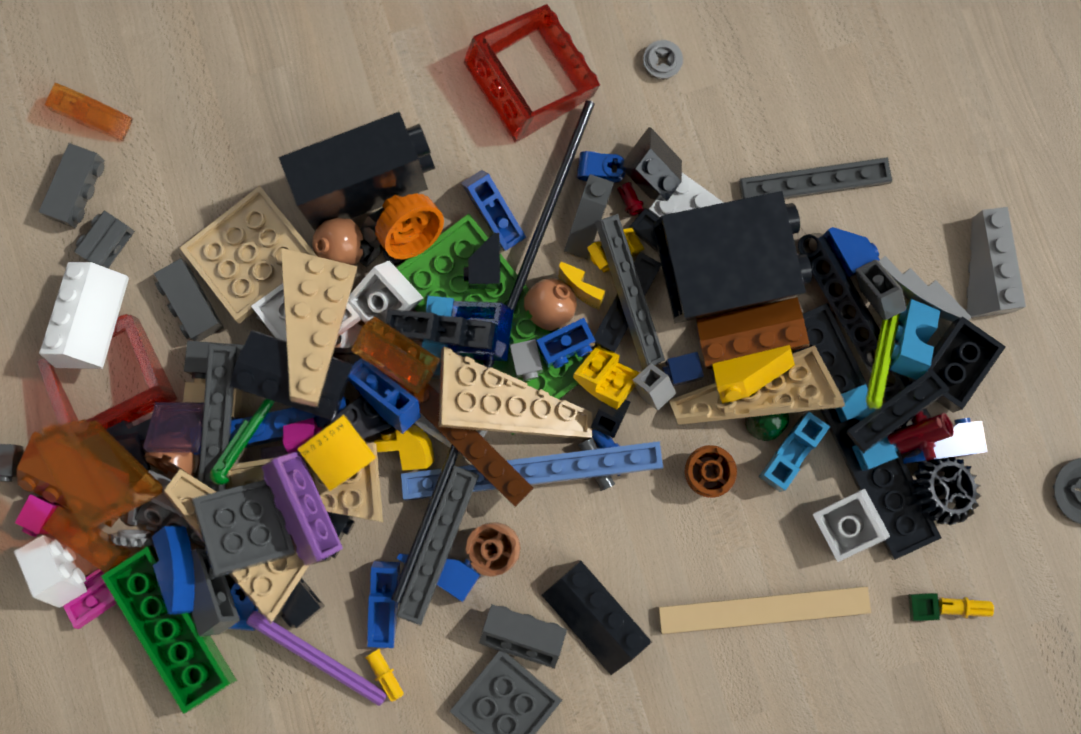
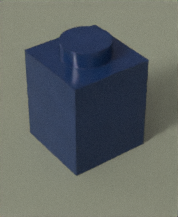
[662,352,704,387]

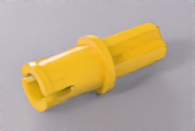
[938,597,994,618]
[365,649,404,702]

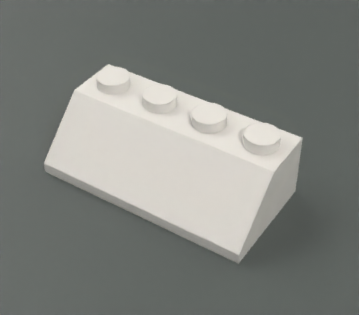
[39,262,129,369]

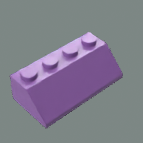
[262,451,343,566]

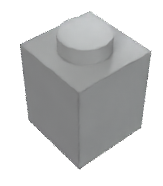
[510,339,542,381]
[633,363,676,410]

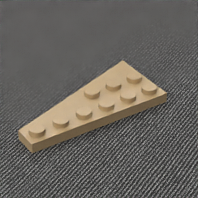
[281,248,358,407]
[439,346,592,440]
[669,346,845,425]
[226,443,383,523]
[164,469,309,624]

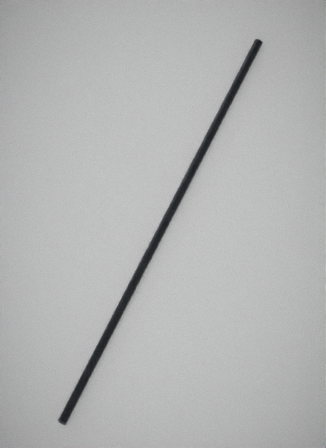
[391,100,595,603]

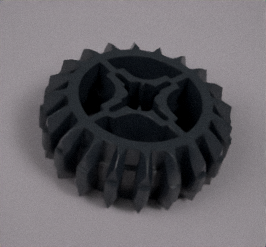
[911,456,981,525]

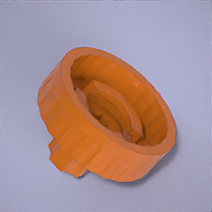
[375,193,444,259]

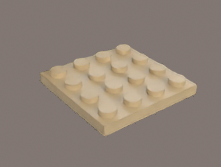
[180,186,318,324]

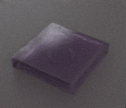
[143,402,204,452]

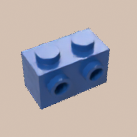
[537,318,595,369]

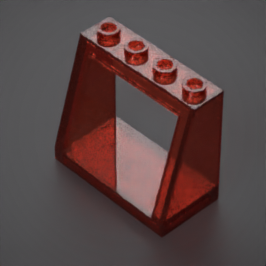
[463,4,601,143]
[37,314,177,444]

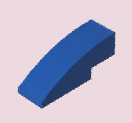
[152,526,195,614]
[367,561,400,648]

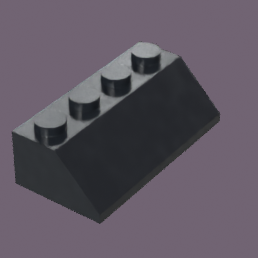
[229,330,353,420]
[542,560,652,675]

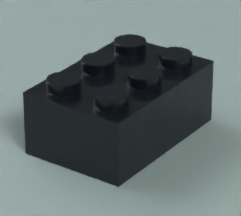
[911,316,1006,413]

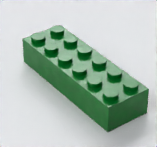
[101,547,237,714]

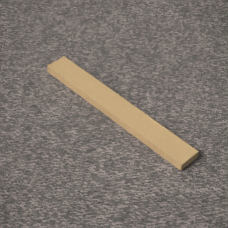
[658,586,871,634]

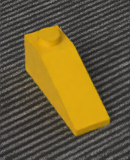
[713,345,795,403]

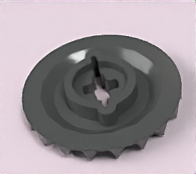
[1052,458,1081,524]

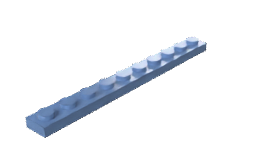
[401,441,663,501]

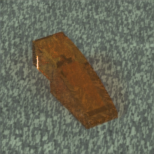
[44,83,133,141]

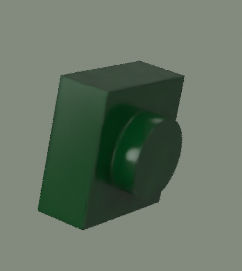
[908,593,940,621]

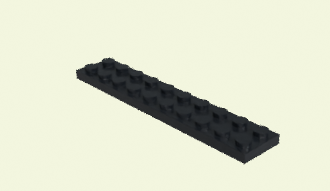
[792,303,942,560]

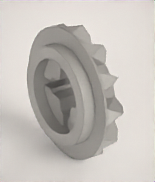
[643,40,683,79]
[111,530,154,547]

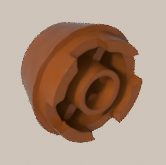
[685,445,737,498]

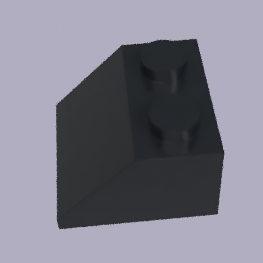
[619,127,682,201]

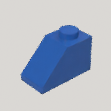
[823,227,880,277]

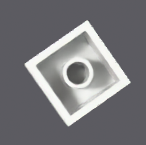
[348,261,423,338]
[813,489,890,562]
[14,535,87,608]

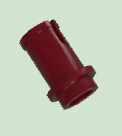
[617,182,644,216]

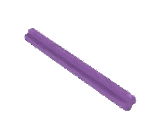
[247,611,387,706]

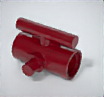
[888,411,954,460]

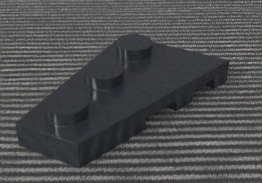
[324,395,394,439]

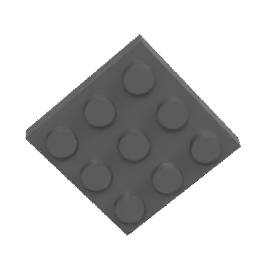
[192,480,295,578]
[450,651,562,734]

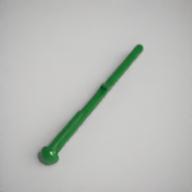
[210,398,275,485]

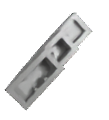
[879,256,972,322]

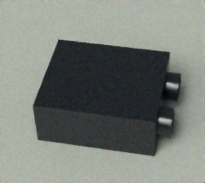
[278,111,435,231]
[652,191,812,324]

